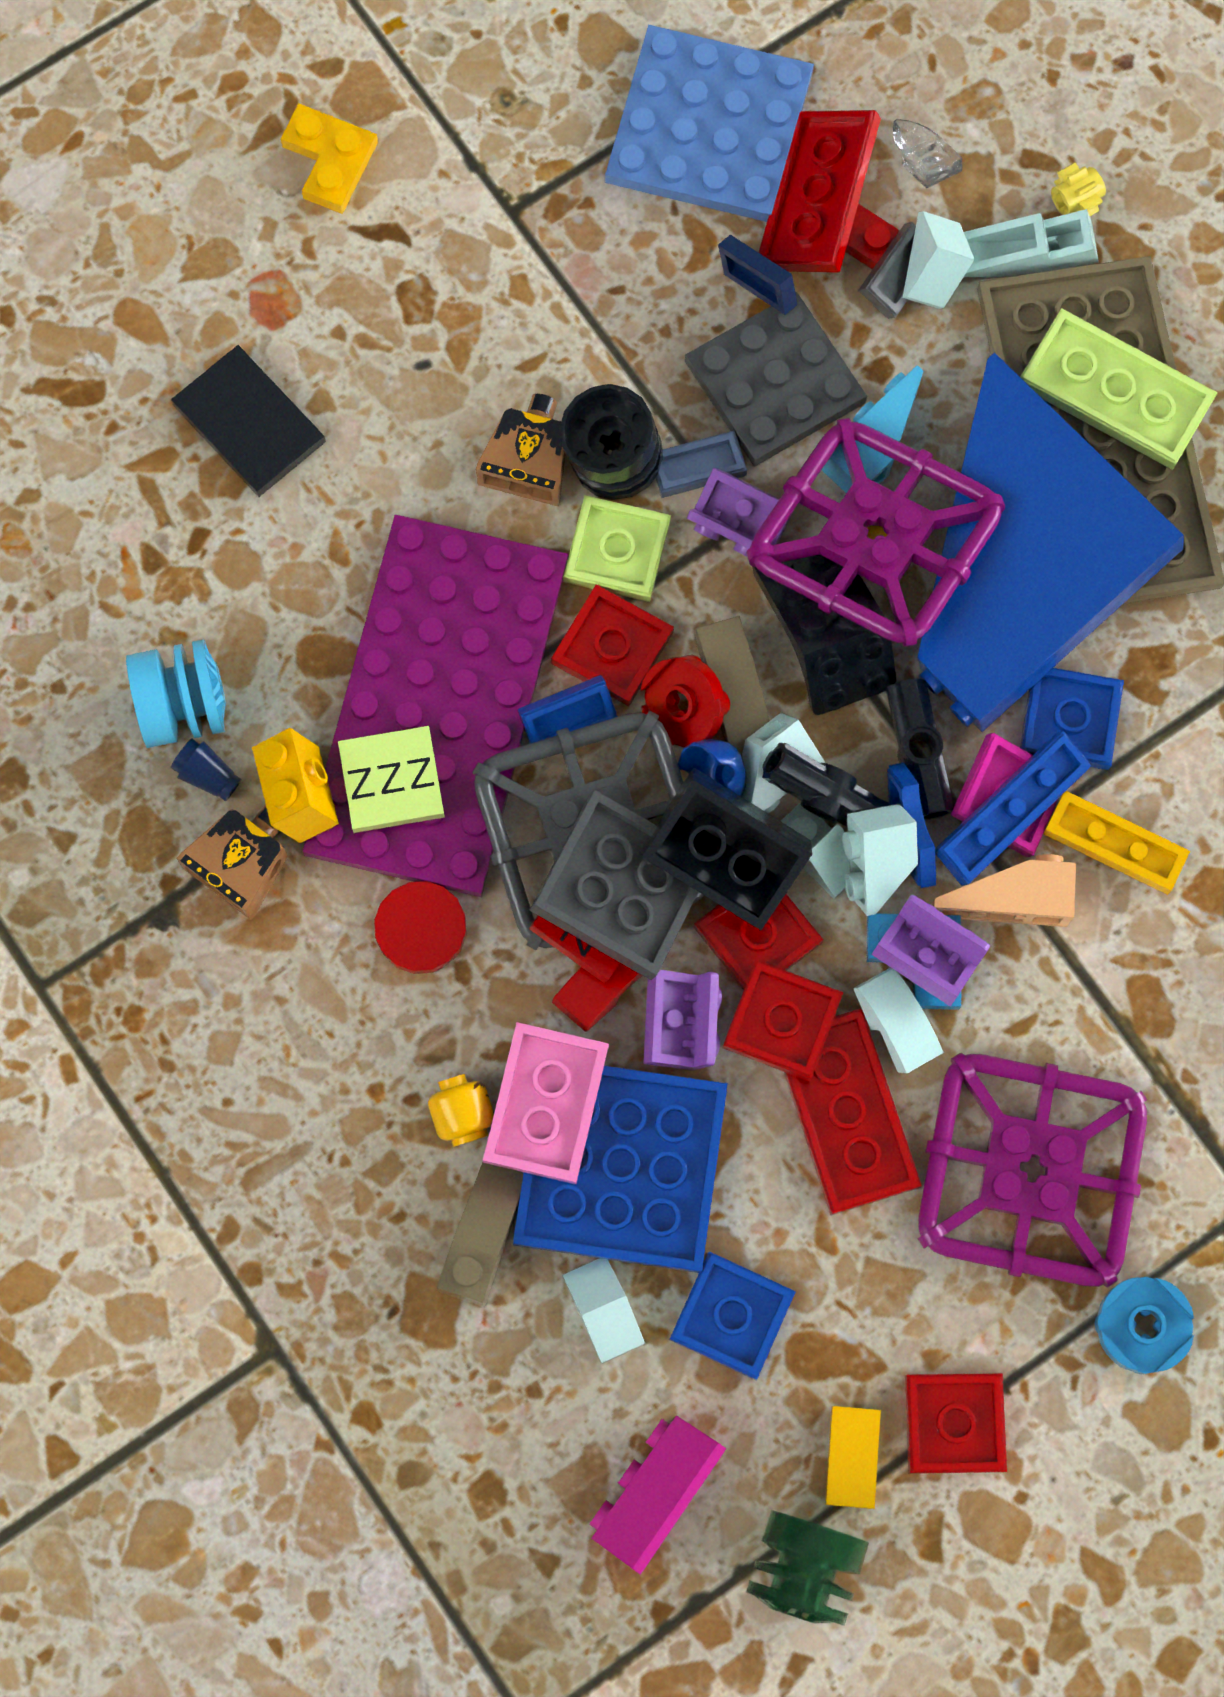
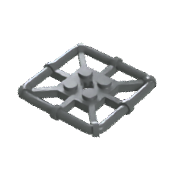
[472,710,704,950]

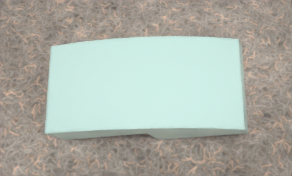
[853,968,944,1074]

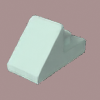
[781,801,850,899]

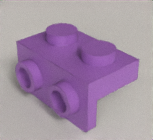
[687,468,793,557]
[871,895,990,1007]
[643,970,722,1070]

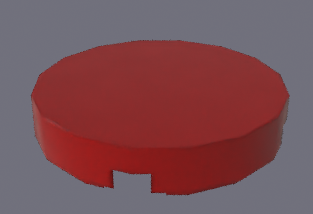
[374,881,467,974]

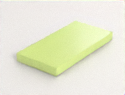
[1020,308,1218,470]

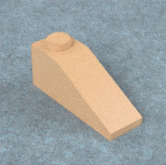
[931,854,1076,927]

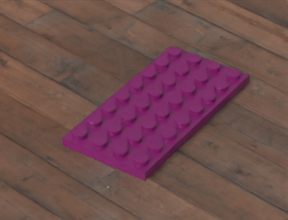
[302,515,568,898]

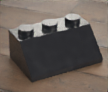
[642,767,813,930]

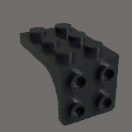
[752,554,897,715]

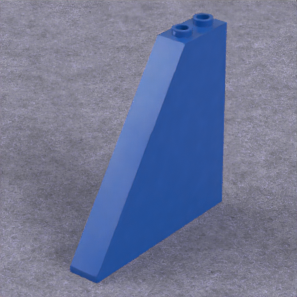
[917,352,1184,732]

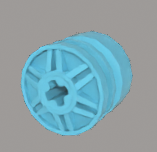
[126,639,226,748]

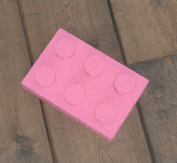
[483,1022,609,1184]

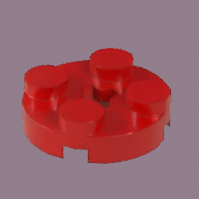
[641,654,730,747]

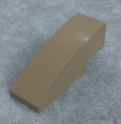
[695,616,770,756]

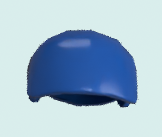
[678,739,747,797]

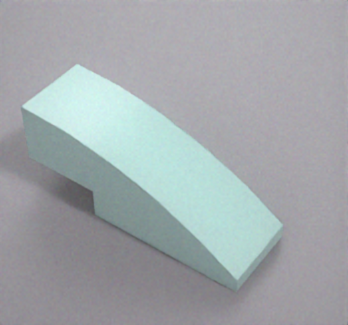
[964,209,1099,278]

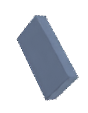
[656,431,747,498]

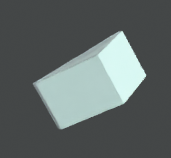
[903,211,975,309]
[562,1258,645,1364]

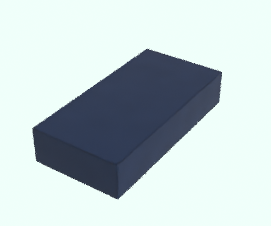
[718,234,798,315]

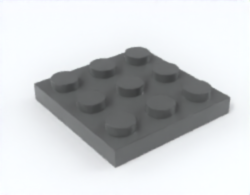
[685,292,867,467]
[529,790,698,980]

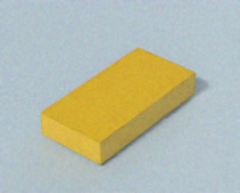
[825,1406,881,1509]

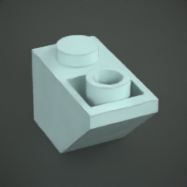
[742,713,825,813]
[842,804,918,916]

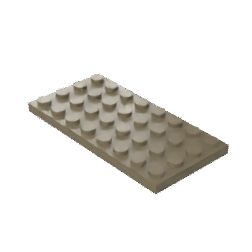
[977,256,1224,604]

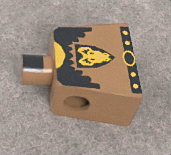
[476,394,566,507]
[176,804,288,920]

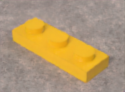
[1043,791,1190,895]

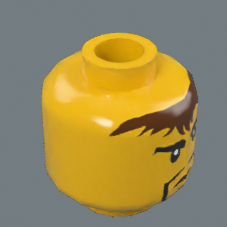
[428,1074,494,1147]

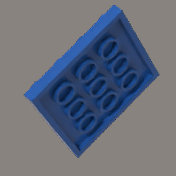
[513,1066,728,1273]

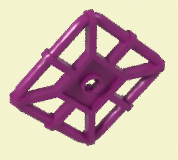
[746,418,1005,647]
[918,1053,1147,1288]

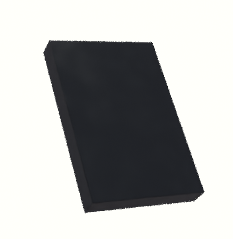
[171,345,326,497]

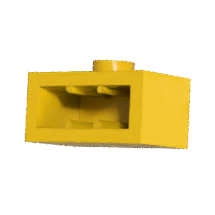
[252,728,339,843]

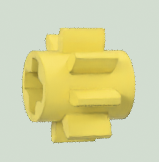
[1051,162,1106,216]

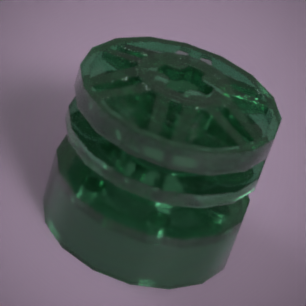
[746,1510,869,1626]

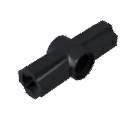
[886,678,954,821]
[762,743,890,827]

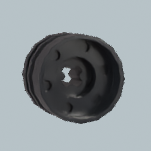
[559,384,663,500]

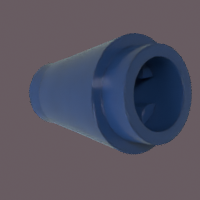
[171,738,242,801]

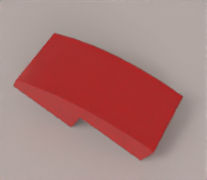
[552,963,643,1032]

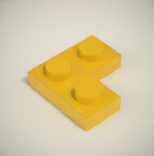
[281,103,378,214]

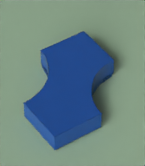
[887,762,936,889]

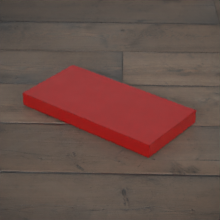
[758,110,881,273]
[784,1008,922,1216]

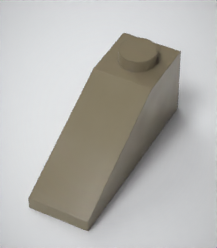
[437,1162,524,1307]

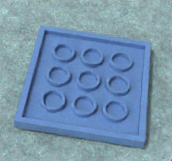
[605,24,814,222]

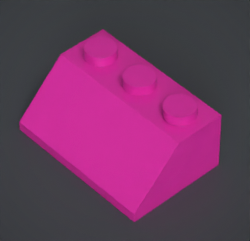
[589,1415,726,1575]

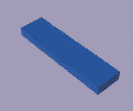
[935,731,1092,886]

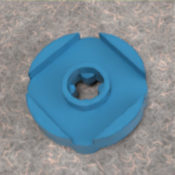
[1094,1277,1194,1375]

